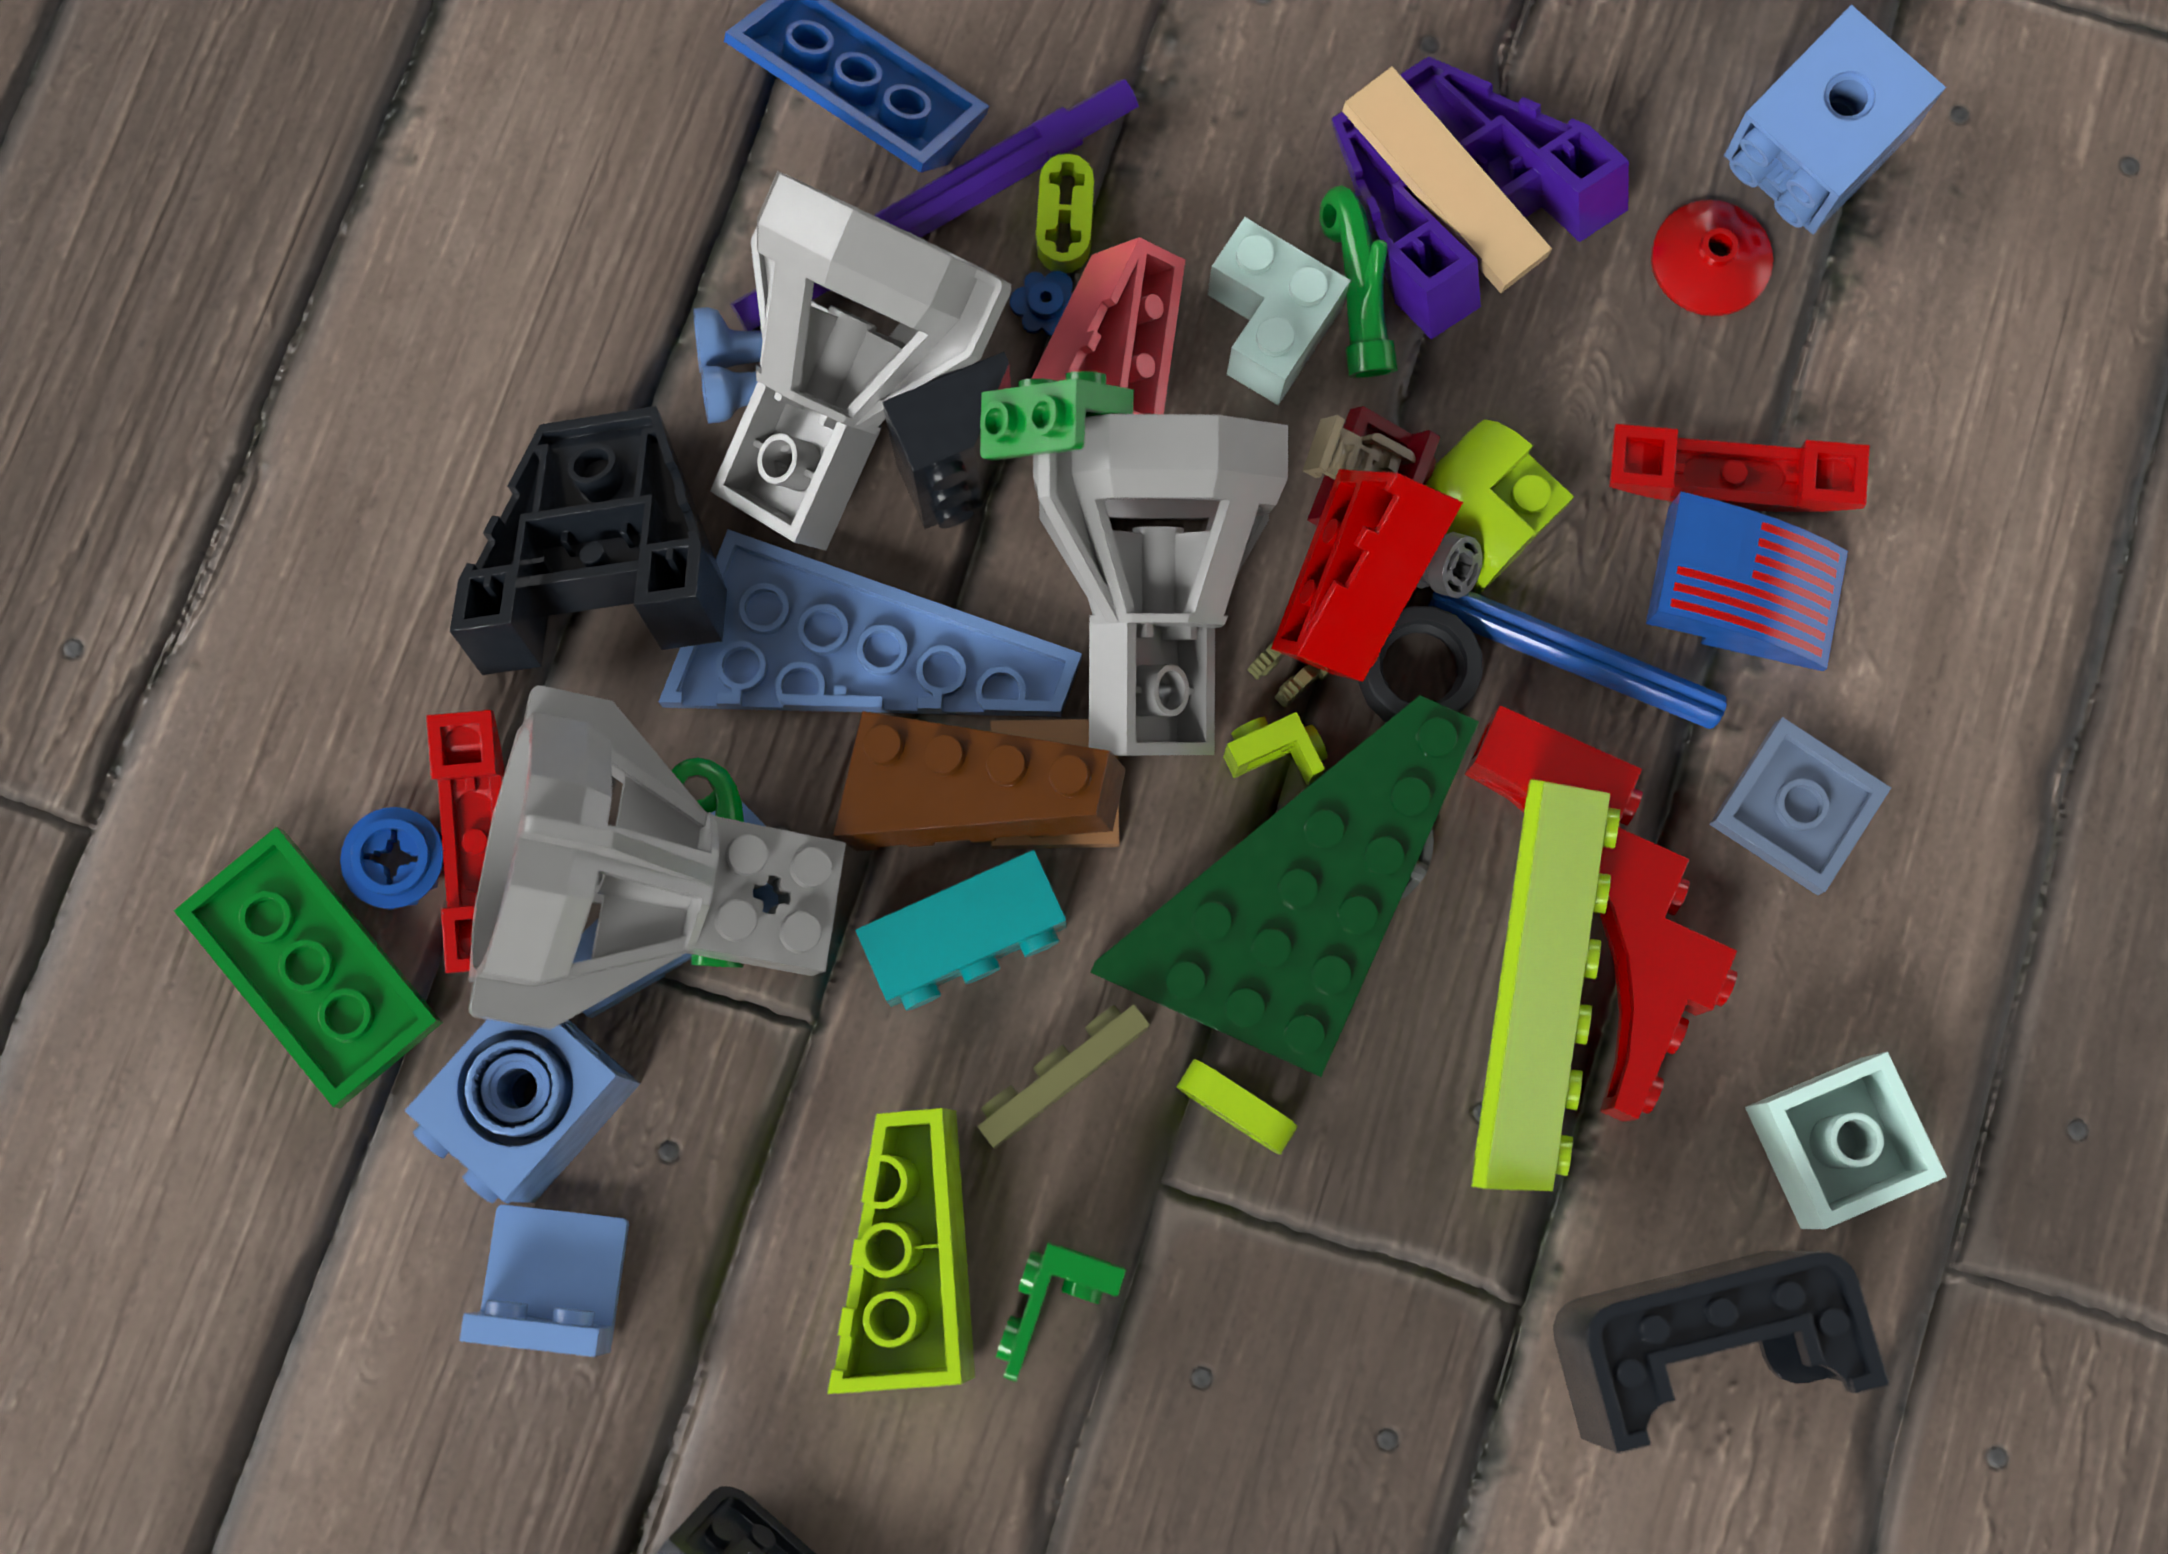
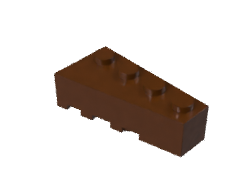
[833,711,1126,852]

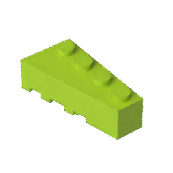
[827,1108,975,1394]

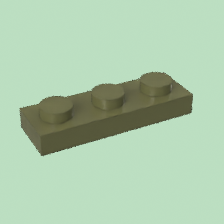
[977,1004,1150,1149]

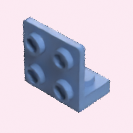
[459,1204,629,1357]

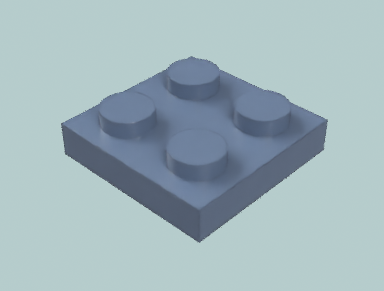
[1709,717,1891,896]

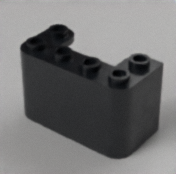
[1553,1250,1890,1454]

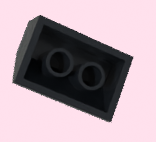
[882,352,1011,529]

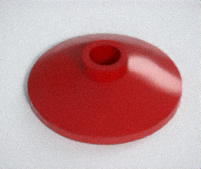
[1651,200,1773,316]

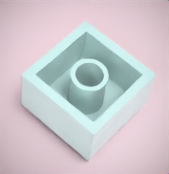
[1745,1052,1947,1229]

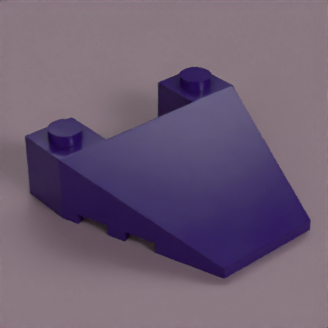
[1332,56,1629,340]

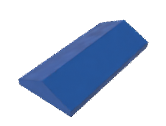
[724,0,989,173]

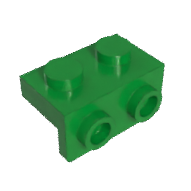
[980,371,1134,460]

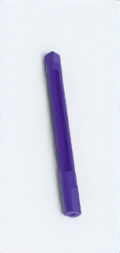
[730,79,1139,331]

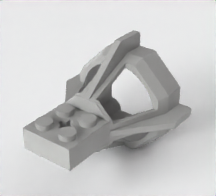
[710,171,1012,550]
[1033,414,1288,755]
[469,685,846,1030]

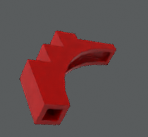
[1465,705,1738,1122]

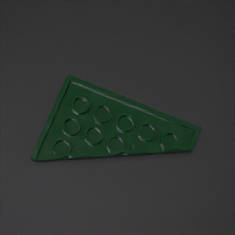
[1090,695,1479,1077]

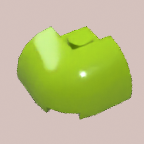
[1425,419,1574,595]

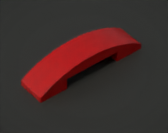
[1609,424,1870,512]
[426,710,505,973]

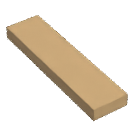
[1342,66,1552,293]

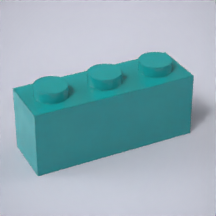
[855,850,1066,1011]

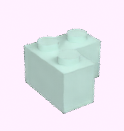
[1207,217,1350,405]

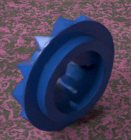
[340,807,444,910]

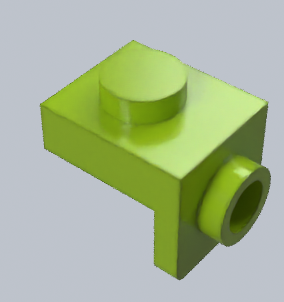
[1223,712,1328,785]

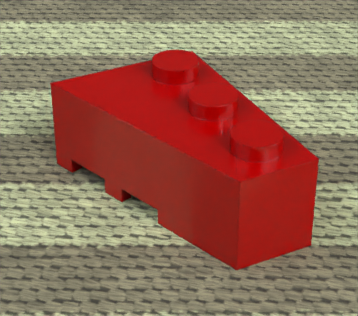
[1271,469,1463,682]

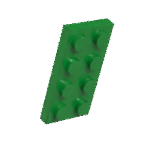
[173,827,443,1108]

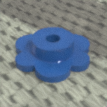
[1010,271,1073,336]

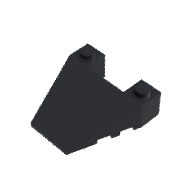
[450,406,727,675]

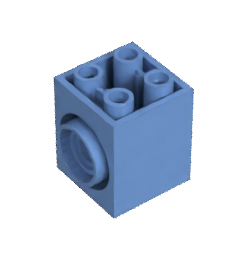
[1724,5,1946,235]
[404,1019,641,1204]

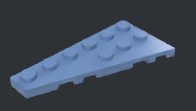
[658,529,1082,717]

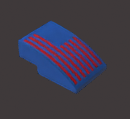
[1646,492,1848,671]

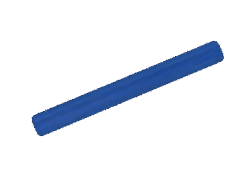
[1428,591,1727,729]

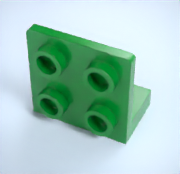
[995,1241,1126,1382]

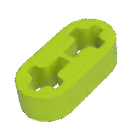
[1036,153,1094,273]
[1176,1059,1298,1155]

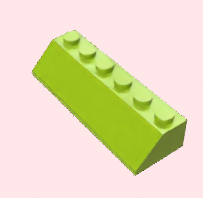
[1472,780,1620,1191]

